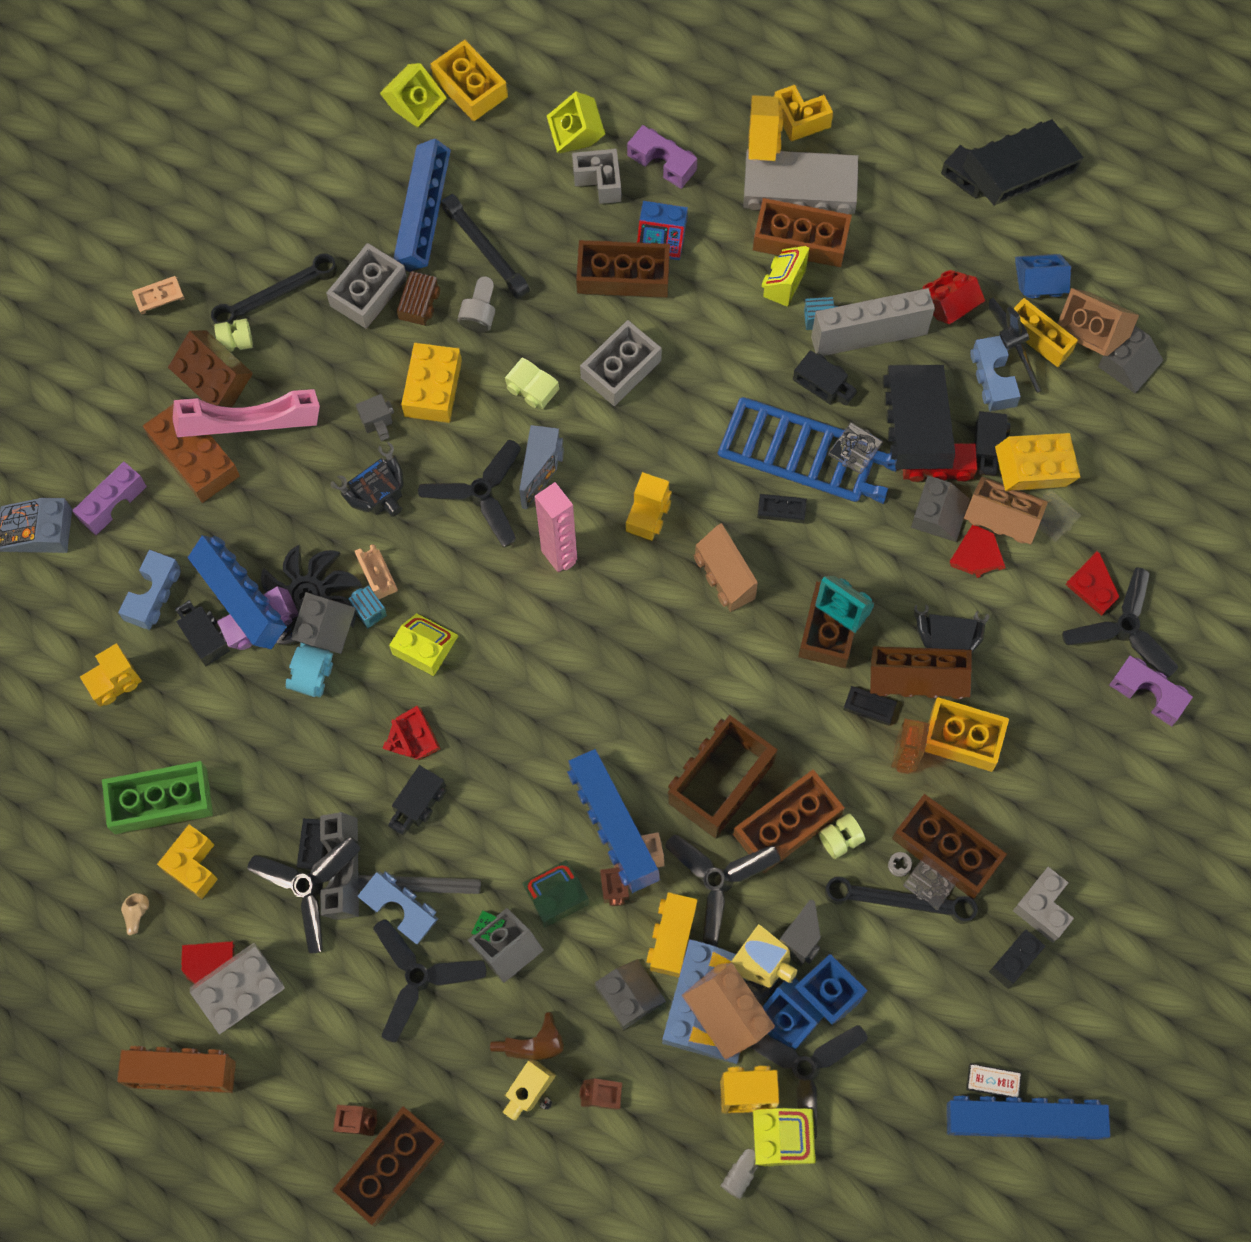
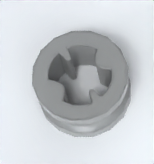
[888,852,912,877]

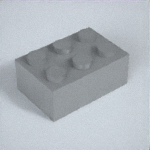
[326,243,407,329]
[580,320,662,406]
[190,943,285,1034]

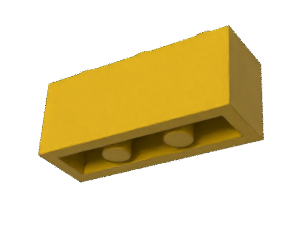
[1013,298,1078,367]
[646,892,697,978]

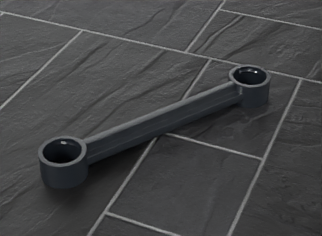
[440,194,530,299]
[211,253,337,325]
[825,877,977,924]

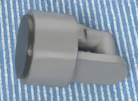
[457,277,495,332]

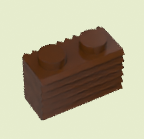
[397,271,440,326]

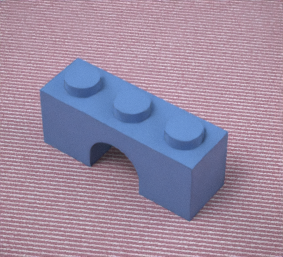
[971,336,1021,412]
[118,550,180,630]
[357,871,439,944]

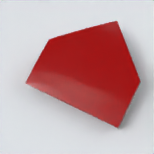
[950,524,1006,578]
[382,706,441,760]
[181,941,235,984]

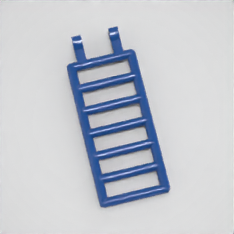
[718,397,896,504]

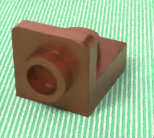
[600,867,629,906]
[579,1078,622,1110]
[333,1105,377,1136]

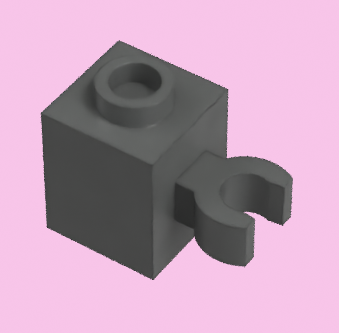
[355,394,394,442]

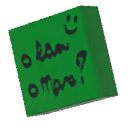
[471,910,505,942]

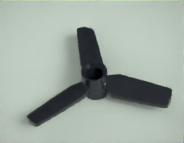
[989,298,1042,393]
[418,439,521,547]
[1062,567,1178,678]
[665,835,781,947]
[247,837,361,954]
[373,919,487,1043]
[750,1025,868,1140]

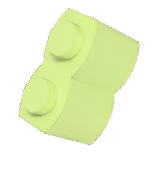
[505,358,560,409]

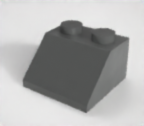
[1098,326,1163,393]
[911,476,970,542]
[291,592,356,654]
[780,899,820,967]
[468,908,543,983]
[595,959,666,1031]

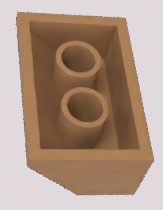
[1058,288,1139,356]
[964,477,1048,545]
[694,523,758,612]
[682,963,775,1059]

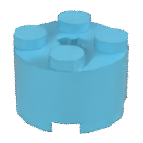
[286,642,333,697]

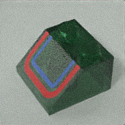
[522,860,589,928]

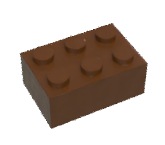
[168,330,253,408]
[798,581,860,668]

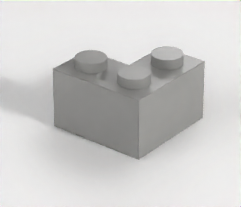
[572,149,621,204]
[1013,867,1074,943]

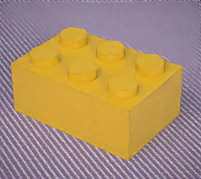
[431,40,508,121]
[748,95,783,161]
[401,343,462,423]
[995,433,1080,491]
[921,697,1009,772]
[720,1066,779,1114]

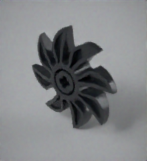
[261,545,363,646]

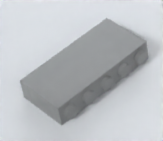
[743,150,858,214]
[811,288,935,356]

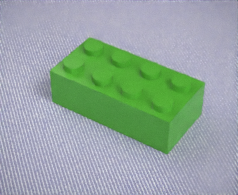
[102,761,213,834]

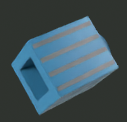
[804,297,838,330]
[349,586,387,629]

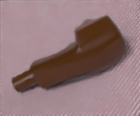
[490,1012,564,1060]

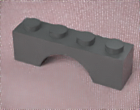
[320,812,359,920]

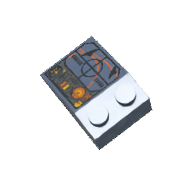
[519,425,564,509]
[0,498,72,553]

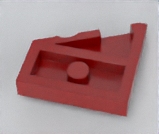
[1065,551,1119,616]

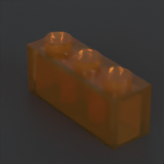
[891,719,930,774]

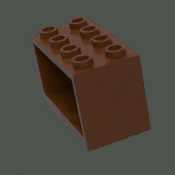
[668,714,778,839]

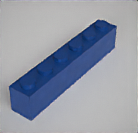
[393,138,451,272]
[188,535,287,649]
[567,749,660,893]
[947,1096,1110,1140]

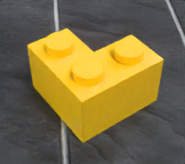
[774,85,833,142]
[626,472,672,541]
[80,643,142,707]
[157,824,218,899]

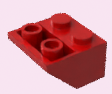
[921,270,985,324]

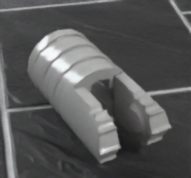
[720,1149,758,1199]

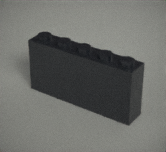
[962,119,1084,206]
[883,365,955,469]

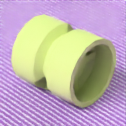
[214,318,253,352]
[818,814,865,859]

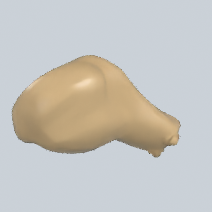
[121,893,149,935]

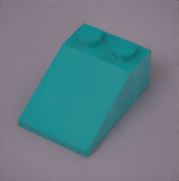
[815,576,874,633]

